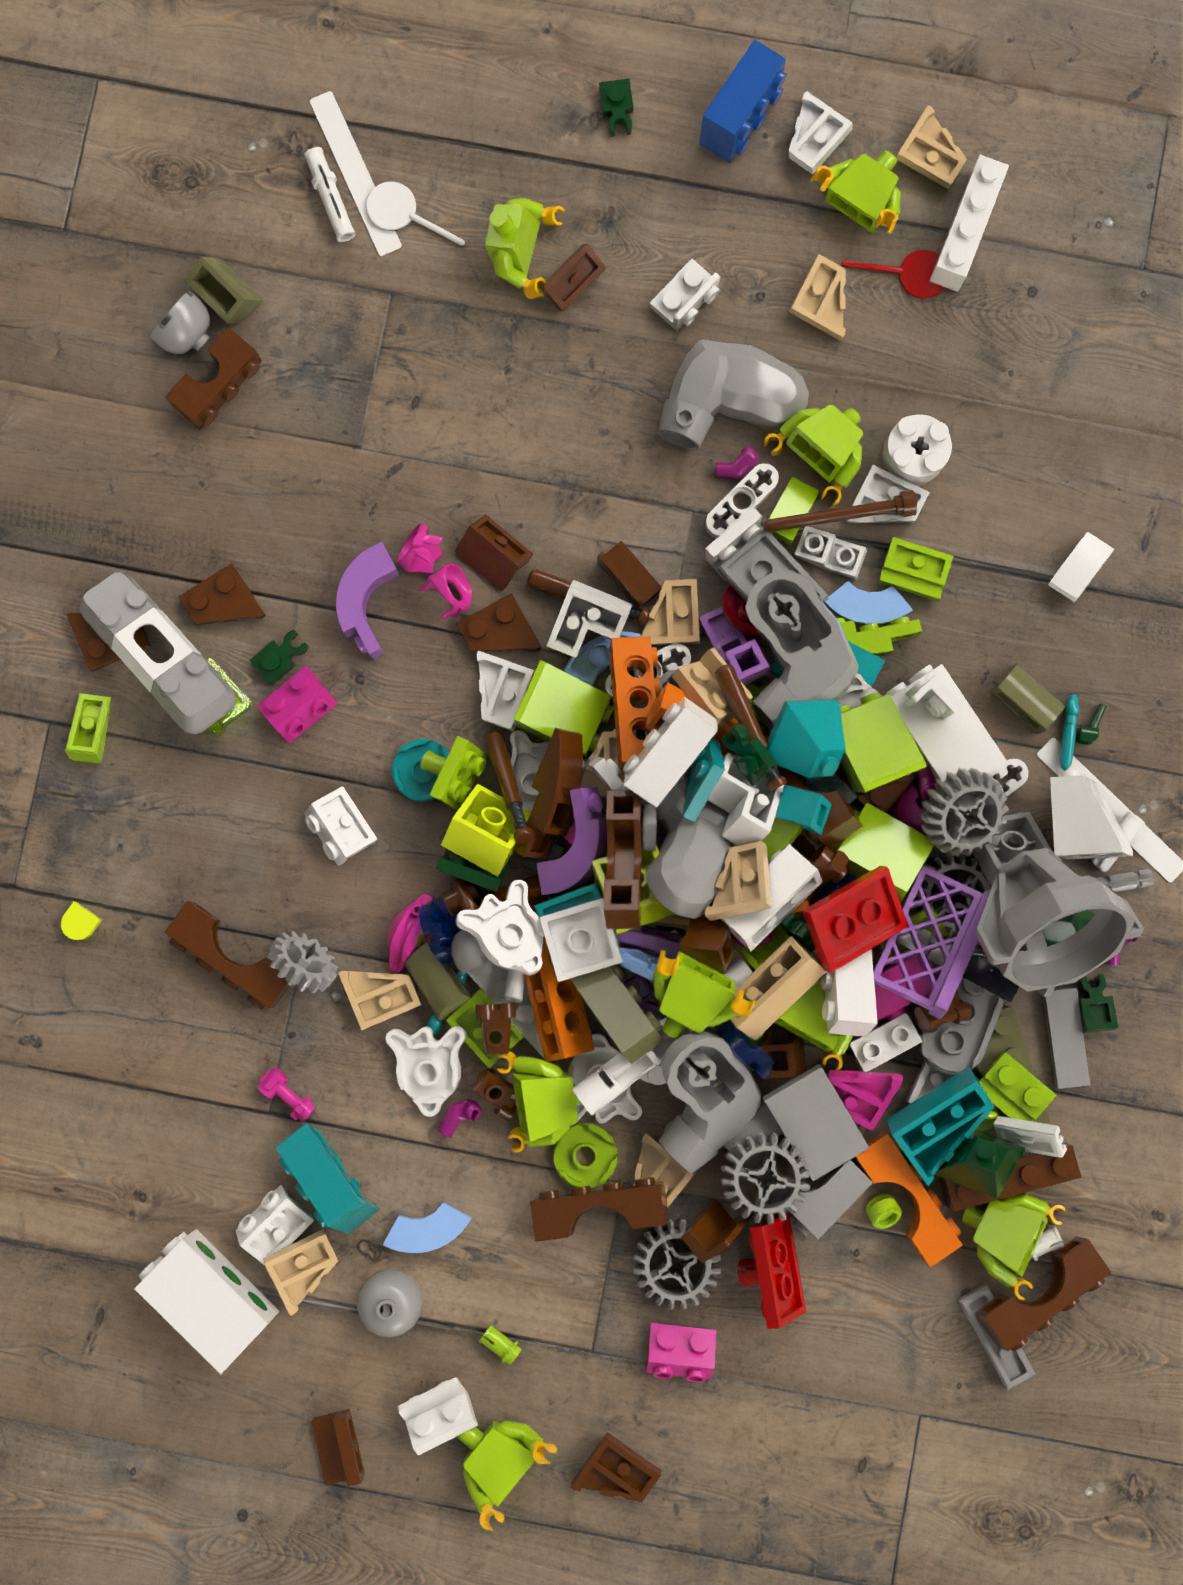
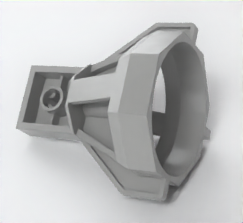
[972,812,1144,997]

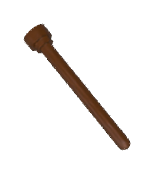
[763,490,917,532]

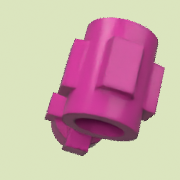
[257,1067,316,1123]

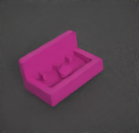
[257,666,337,743]
[646,1323,716,1383]

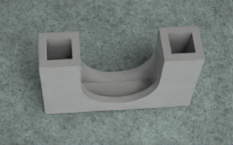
[723,1087,873,1240]

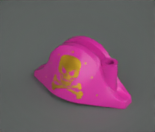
[387,893,436,974]

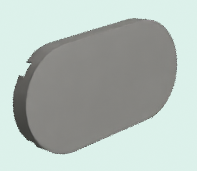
[919,957,1005,1076]

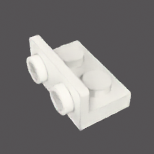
[650,259,720,331]
[705,507,764,580]
[903,674,964,720]
[304,786,377,866]
[849,1014,922,1072]
[236,1185,314,1265]
[398,1378,478,1455]

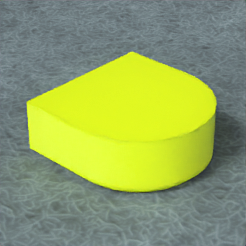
[61,901,102,940]

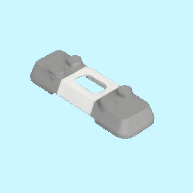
[79,572,236,734]

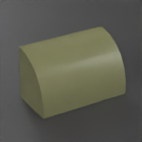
[184,256,263,324]
[991,663,1065,734]
[405,942,472,1021]

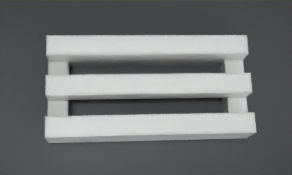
[993,1116,1067,1158]

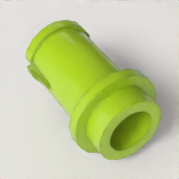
[479,1324,522,1365]

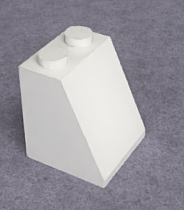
[1050,770,1133,860]

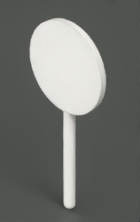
[366,182,465,246]

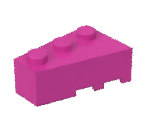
[871,955,939,1031]

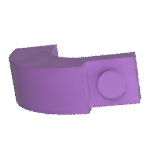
[336,541,400,659]
[699,607,769,686]
[537,787,607,895]

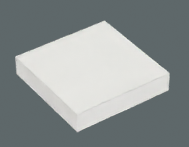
[539,898,623,982]

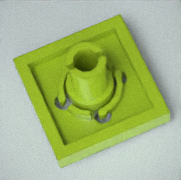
[420,736,487,811]

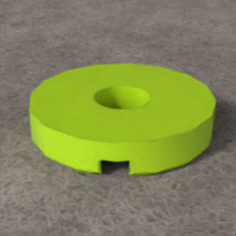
[554,1123,617,1188]

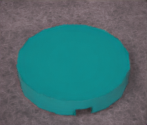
[391,738,449,803]

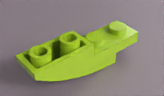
[837,617,922,657]

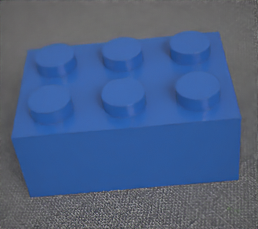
[699,39,787,163]

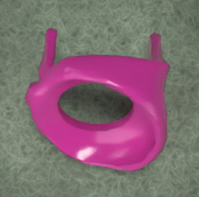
[397,524,443,575]
[419,563,472,619]

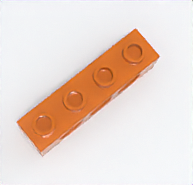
[609,636,660,772]
[524,936,595,1062]

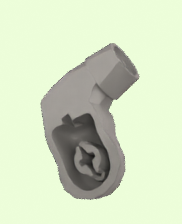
[657,339,809,450]
[745,570,858,732]
[641,771,738,919]
[659,1031,762,1174]

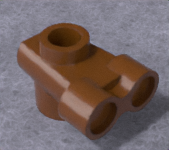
[808,845,849,893]
[443,878,482,915]
[914,990,971,1033]
[475,1003,515,1054]
[472,1069,517,1121]

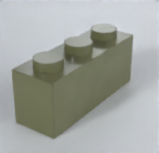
[570,965,664,1065]

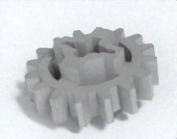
[268,931,338,993]

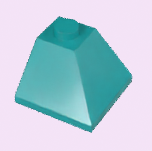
[767,699,846,778]

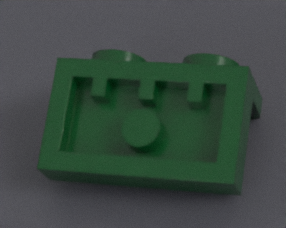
[436,848,511,892]

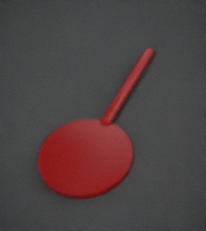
[841,250,945,299]

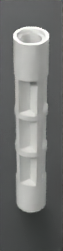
[572,958,753,1116]

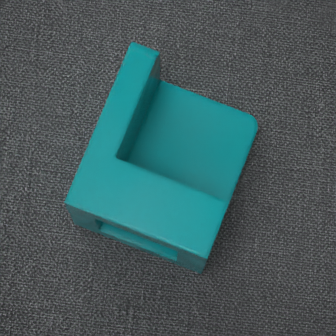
[775,785,832,835]

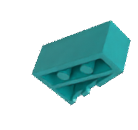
[886,1067,994,1186]
[276,1123,380,1234]

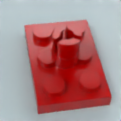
[802,866,908,973]
[737,1213,806,1329]

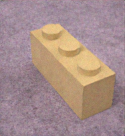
[730,936,827,1040]

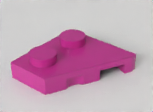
[827,1070,903,1131]

